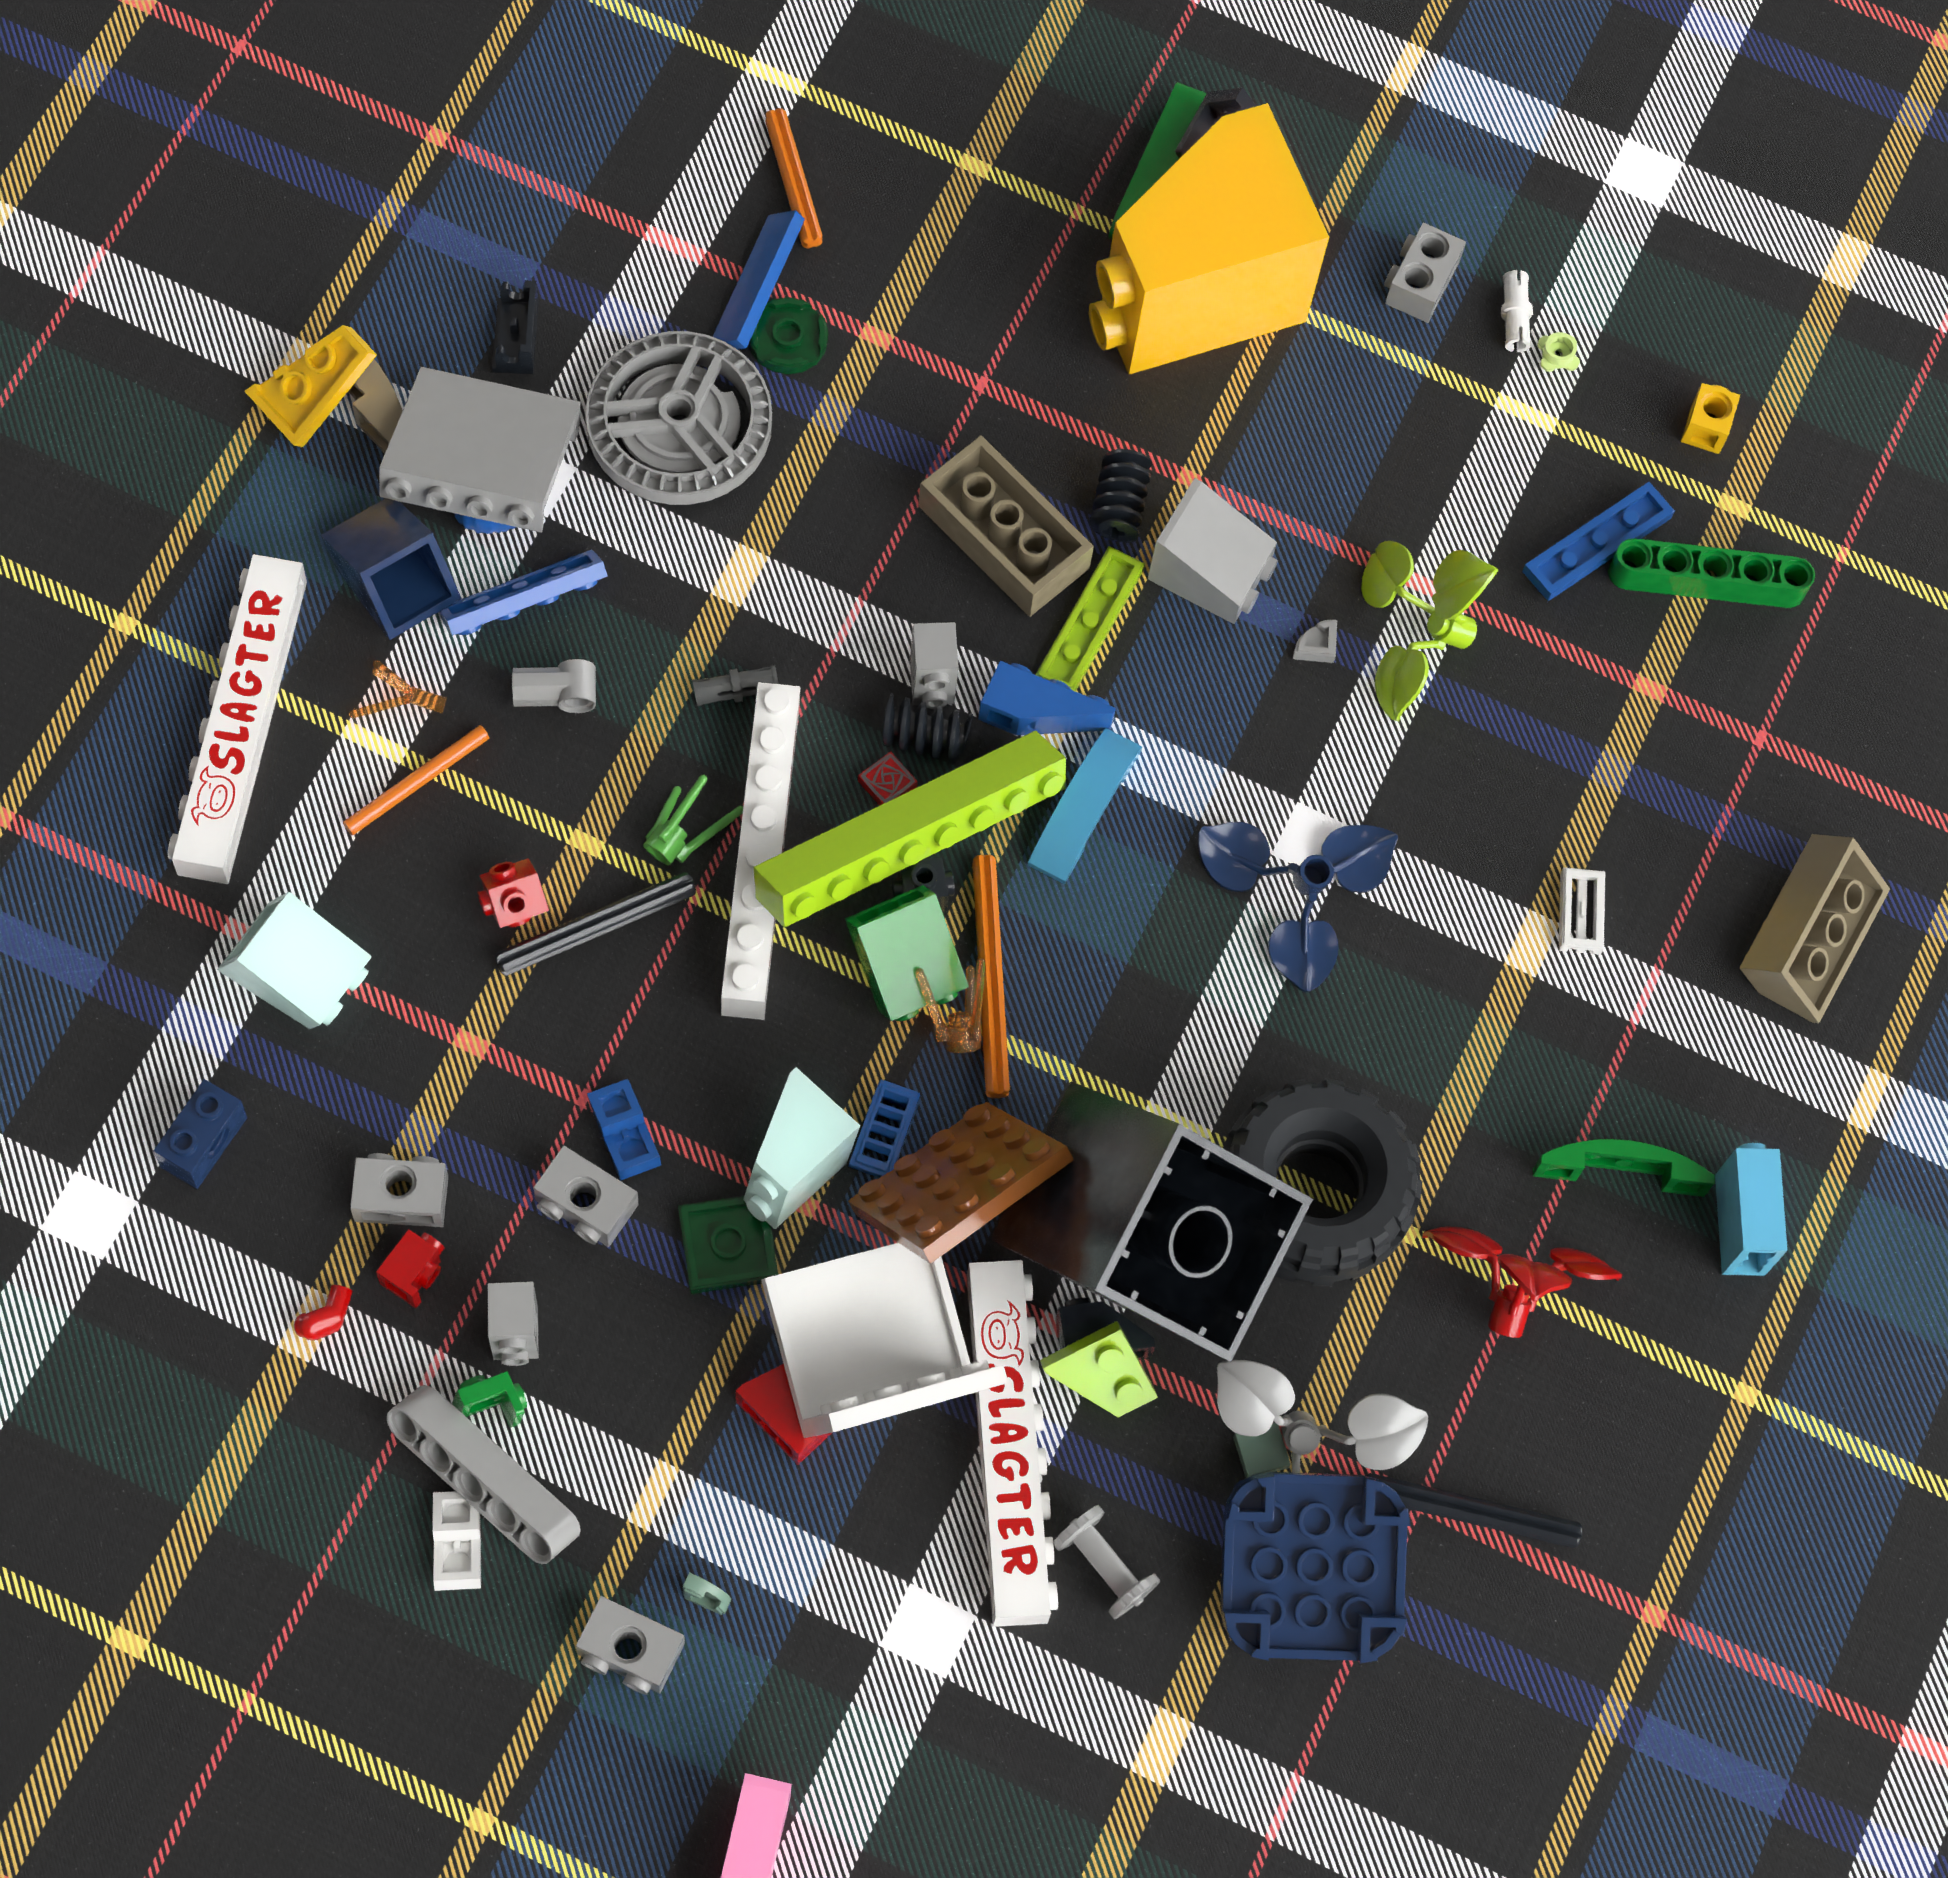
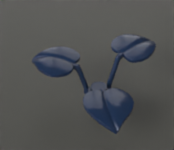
[1198,822,1398,992]

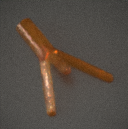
[349,660,447,719]

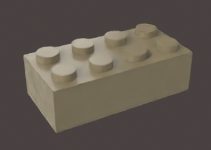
[918,435,1094,617]

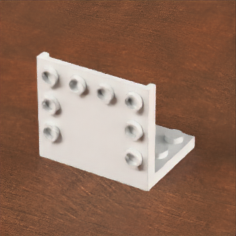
[761,1243,1008,1438]

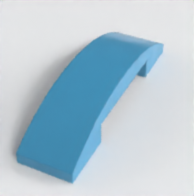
[1027,728,1142,884]

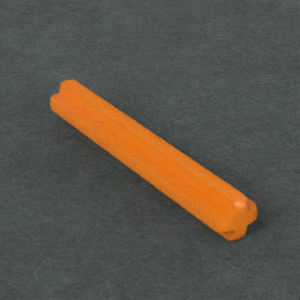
[765,108,823,249]

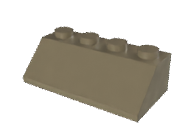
[1740,834,1890,1023]

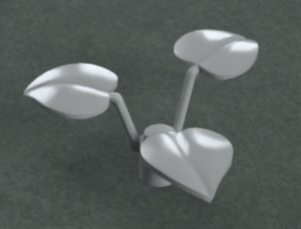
[1217,1360,1428,1473]

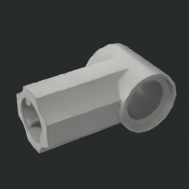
[512,659,596,713]

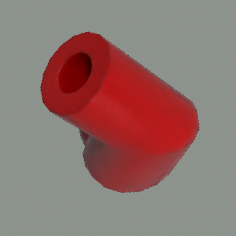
[294,1285,353,1341]

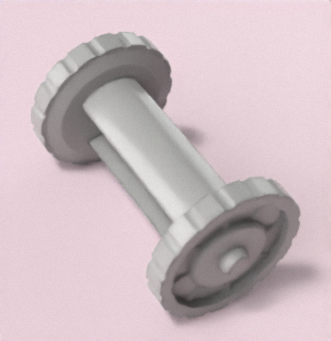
[1053,1505,1160,1620]

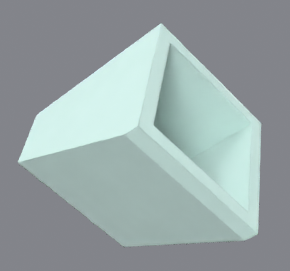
[217,892,372,1029]
[743,1067,860,1229]

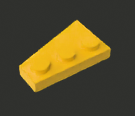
[245,325,377,447]

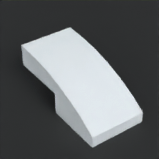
[432,1491,481,1591]

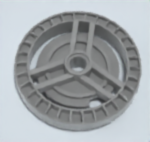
[585,331,772,505]

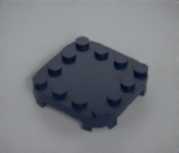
[1220,1472,1410,1664]

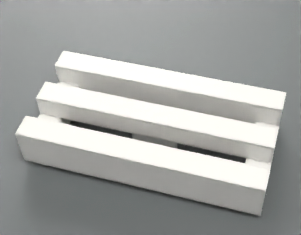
[1559,867,1605,955]

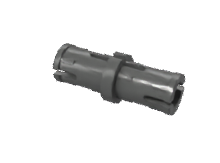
[692,665,779,706]

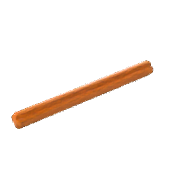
[972,855,1010,1098]

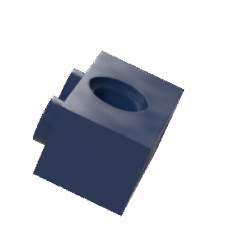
[153,1079,248,1189]

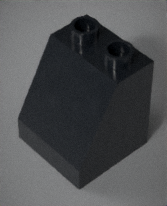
[990,1081,1313,1362]

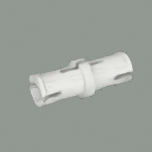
[1501,270,1533,352]

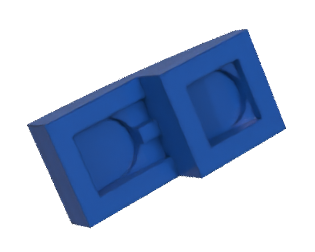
[587,1079,661,1181]

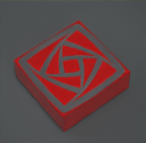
[858,752,918,806]

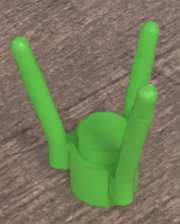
[643,775,743,865]

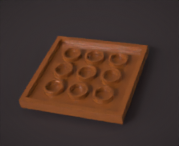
[848,1102,1074,1264]

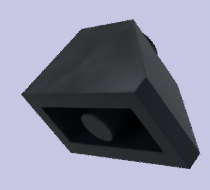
[1055,1298,1156,1360]

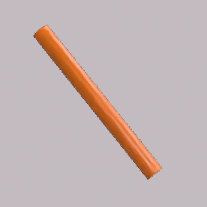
[343,725,490,836]

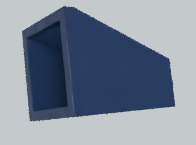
[321,498,462,640]

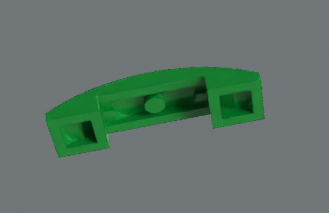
[1533,1139,1715,1197]

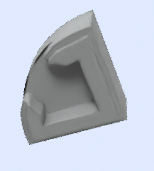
[1293,620,1337,663]

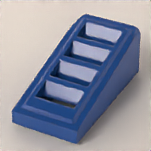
[849,1080,920,1178]

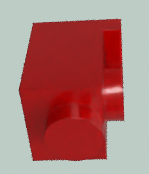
[376,1229,445,1308]

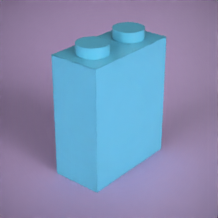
[1715,1143,1787,1276]

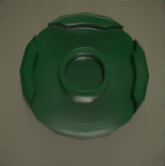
[749,297,828,375]

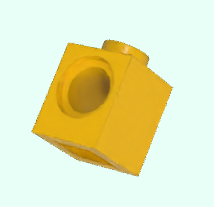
[1681,383,1740,454]

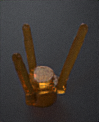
[915,958,985,1053]

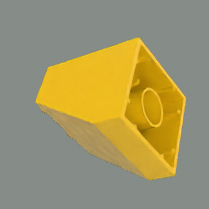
[1089,103,1329,375]

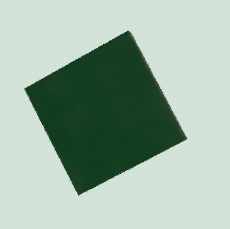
[678,1196,778,1294]

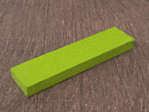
[1036,546,1145,691]

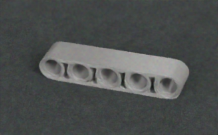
[387,1385,580,1564]

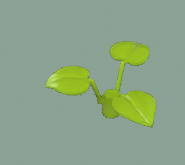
[1361,541,1498,722]

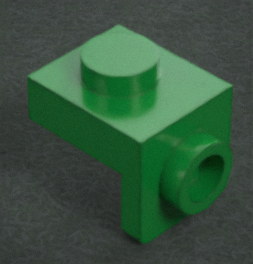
[452,1371,527,1428]

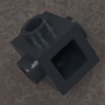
[891,856,955,915]

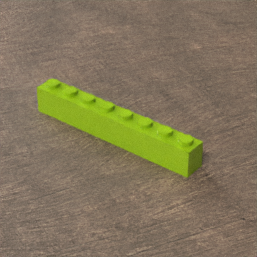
[754,730,1066,928]

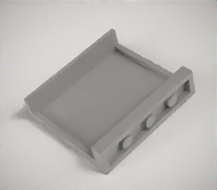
[379,367,581,533]

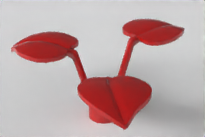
[1422,1227,1623,1338]

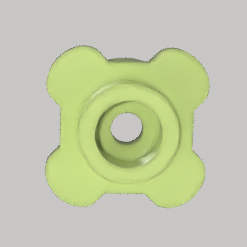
[1537,332,1580,372]

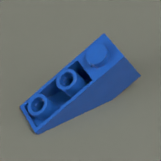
[978,661,1116,735]

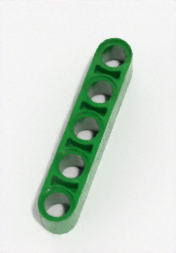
[1108,82,1207,240]
[1608,538,1815,608]

